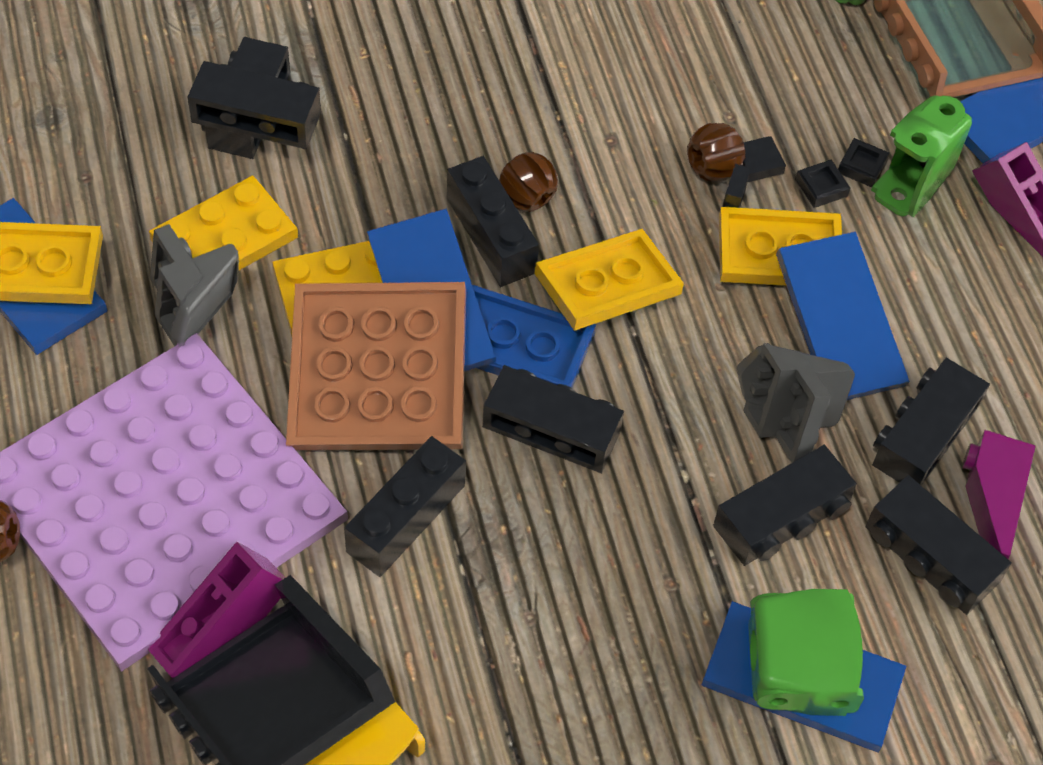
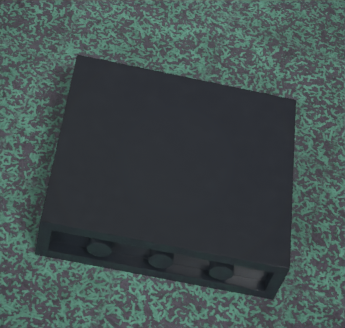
[147,575,396,765]

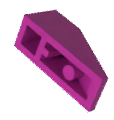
[972,142,1043,257]
[962,430,1036,559]
[148,542,286,678]

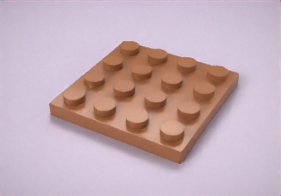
[286,282,466,450]

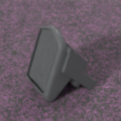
[150,224,239,347]
[737,343,855,463]

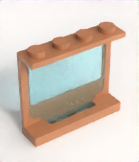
[873,0,1043,97]

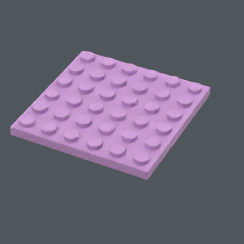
[0,333,348,672]

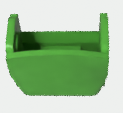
[871,95,972,217]
[748,589,864,716]

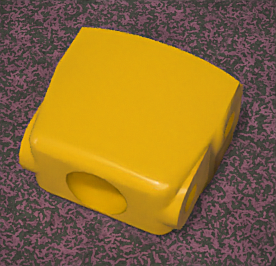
[305,702,425,765]

